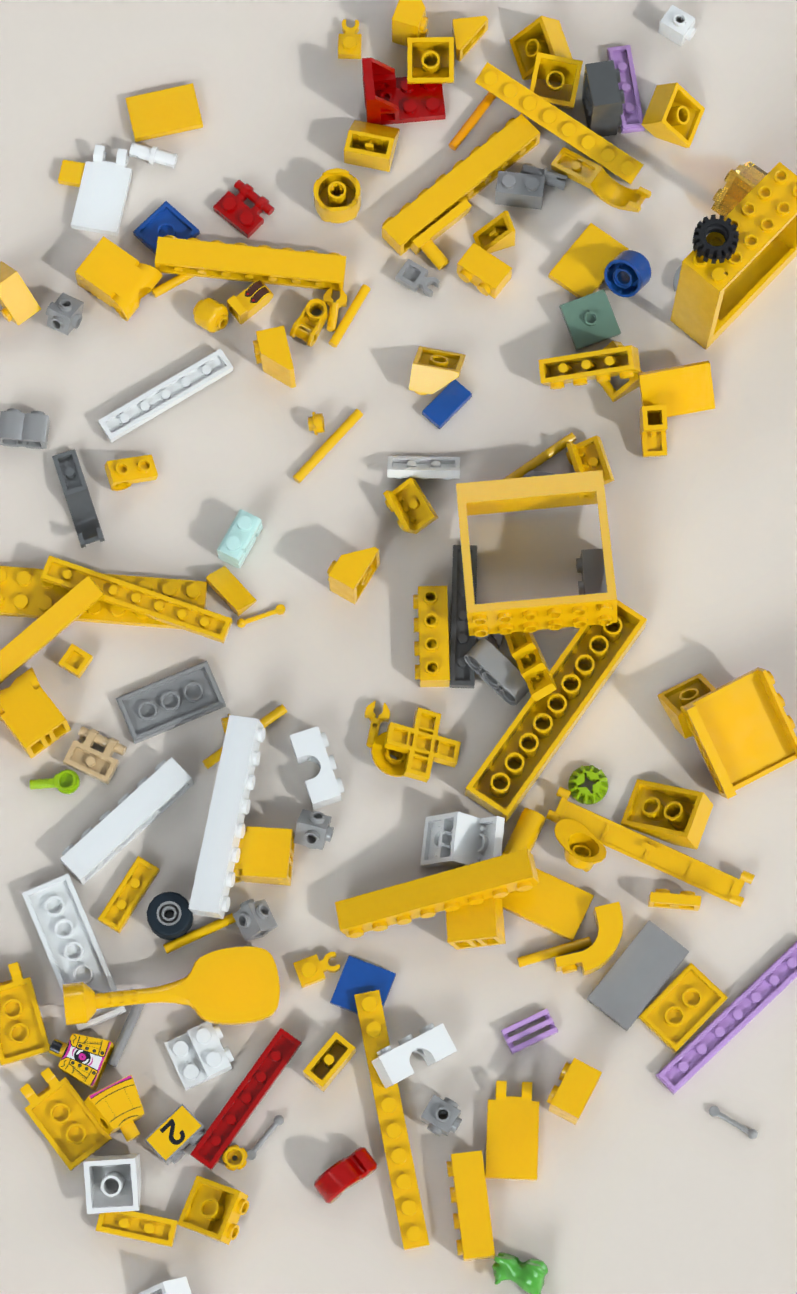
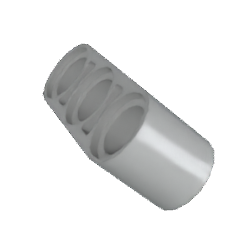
[464,638,529,706]

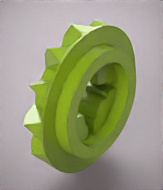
[568,765,608,805]

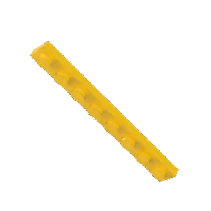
[475,62,644,185]
[40,555,233,643]

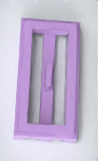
[501,1008,558,1054]

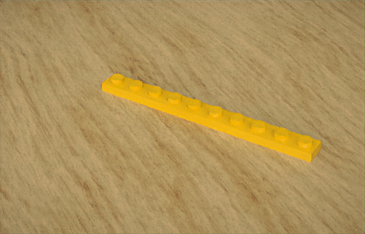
[354,990,430,1250]

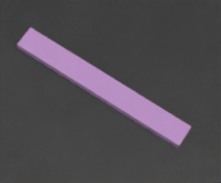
[656,941,797,1095]

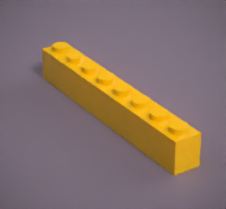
[382,114,540,256]
[155,235,346,291]
[335,848,539,938]

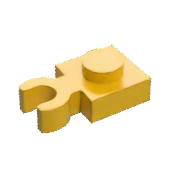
[338,19,362,59]
[293,952,341,988]

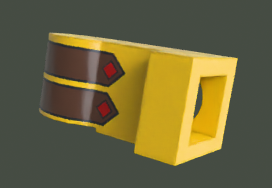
[226,280,274,325]

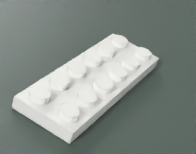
[22,873,126,1032]

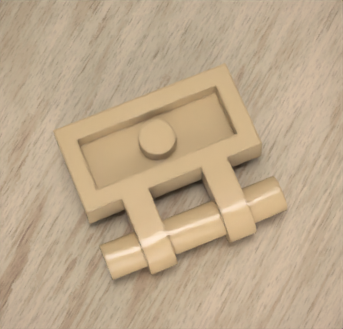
[63,727,127,784]

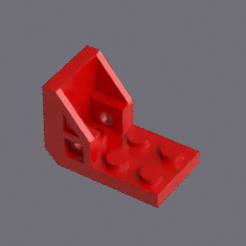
[362,57,446,125]

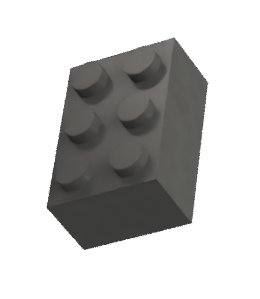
[582,60,625,137]

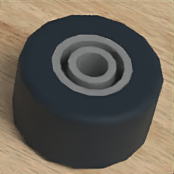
[147,892,193,940]

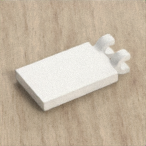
[71,145,132,236]

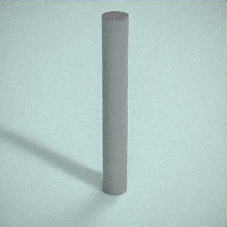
[107,1004,145,1067]

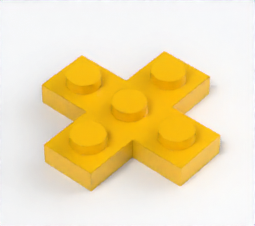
[384,707,461,783]

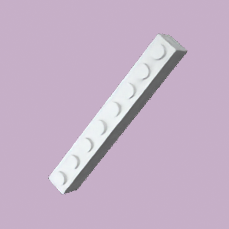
[188,715,265,919]

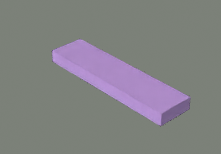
[607,45,645,134]

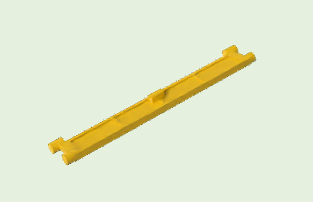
[546,786,755,907]

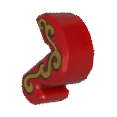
[314,1147,377,1204]

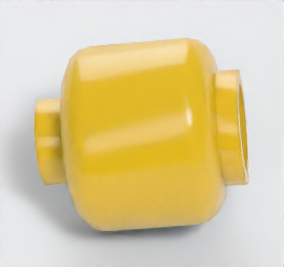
[193,298,229,333]

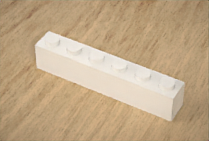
[60,757,194,885]

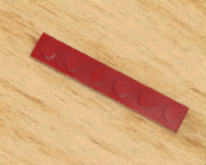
[190,1028,302,1170]

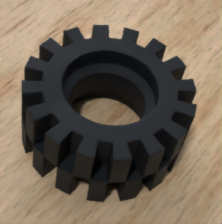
[692,214,739,264]

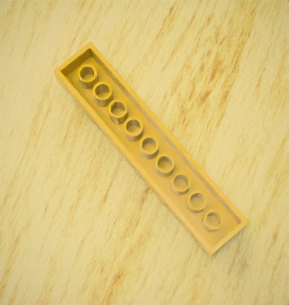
[465,592,647,823]

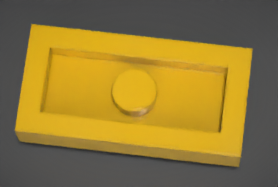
[648,889,701,911]

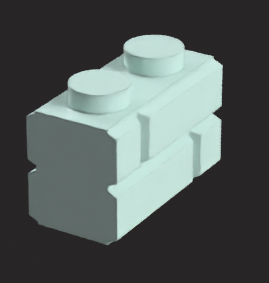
[217,509,263,569]

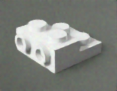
[164,1021,234,1091]

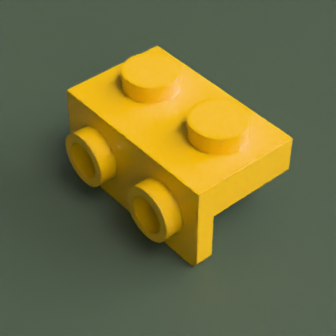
[566,435,614,485]
[383,477,439,534]

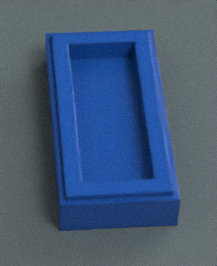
[422,379,472,429]

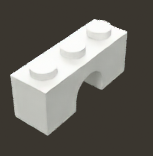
[290,726,345,810]
[371,1023,457,1089]

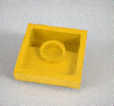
[177,1176,249,1245]

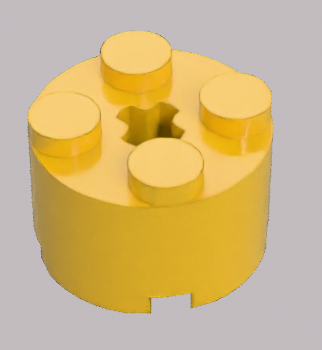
[313,168,361,223]

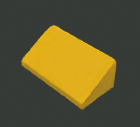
[205,566,257,617]

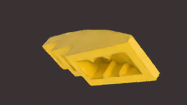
[504,631,557,702]

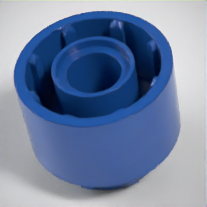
[604,250,651,297]

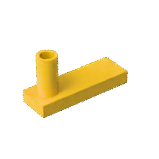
[410,199,472,270]

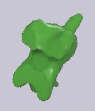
[492,1252,548,1294]

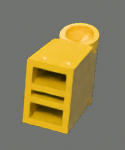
[75,236,163,321]
[0,667,71,759]
[233,826,295,886]
[446,897,506,950]

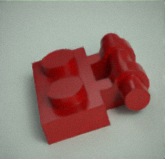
[213,180,275,238]

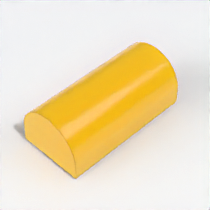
[502,808,546,854]

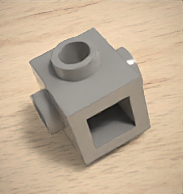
[46,293,84,335]
[293,809,334,850]
[233,899,278,942]
[421,1095,462,1136]

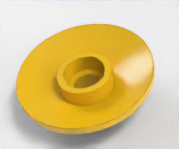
[371,731,407,777]

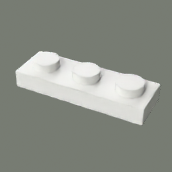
[387,456,460,480]

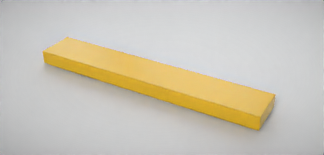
[0,576,105,684]

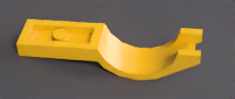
[551,147,651,212]

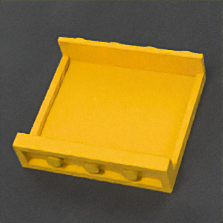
[680,667,797,799]

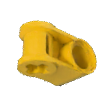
[289,298,328,347]

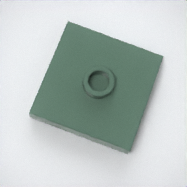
[559,289,621,351]

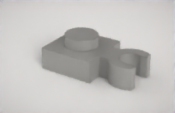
[396,259,440,297]

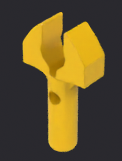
[323,287,347,332]
[365,701,390,748]

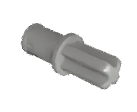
[521,164,568,190]

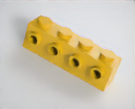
[538,345,641,389]
[413,586,450,687]

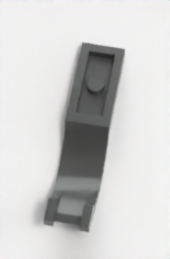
[52,449,105,548]

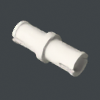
[129,142,178,168]

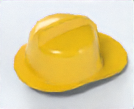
[554,819,607,872]

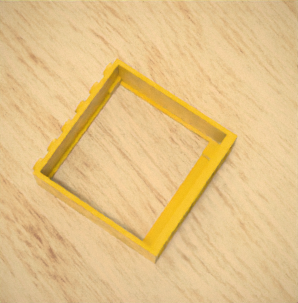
[670,162,797,350]
[456,470,617,637]

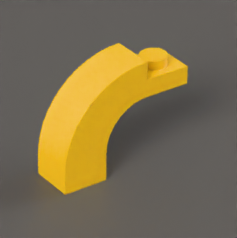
[554,902,623,976]

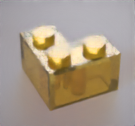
[711,161,768,218]

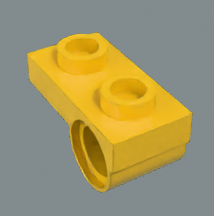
[104,454,158,491]

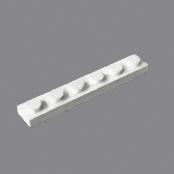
[98,348,234,443]

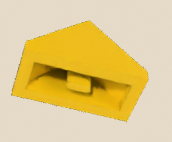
[452,16,488,62]
[473,211,516,253]

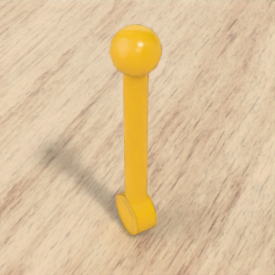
[237,604,285,628]

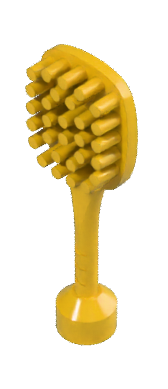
[63,946,280,1025]

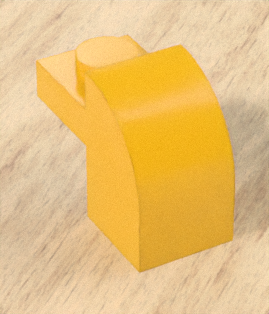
[639,405,668,458]

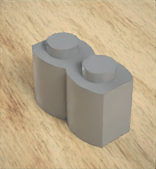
[0,408,50,449]

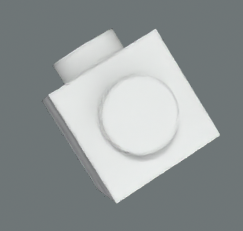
[658,5,696,46]

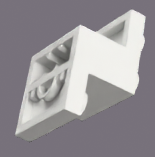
[420,812,505,868]

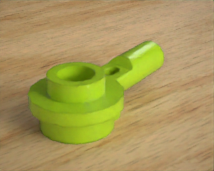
[30,769,80,794]

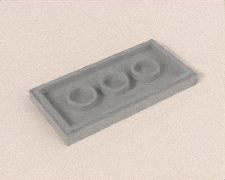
[116,661,226,744]
[587,920,689,1031]

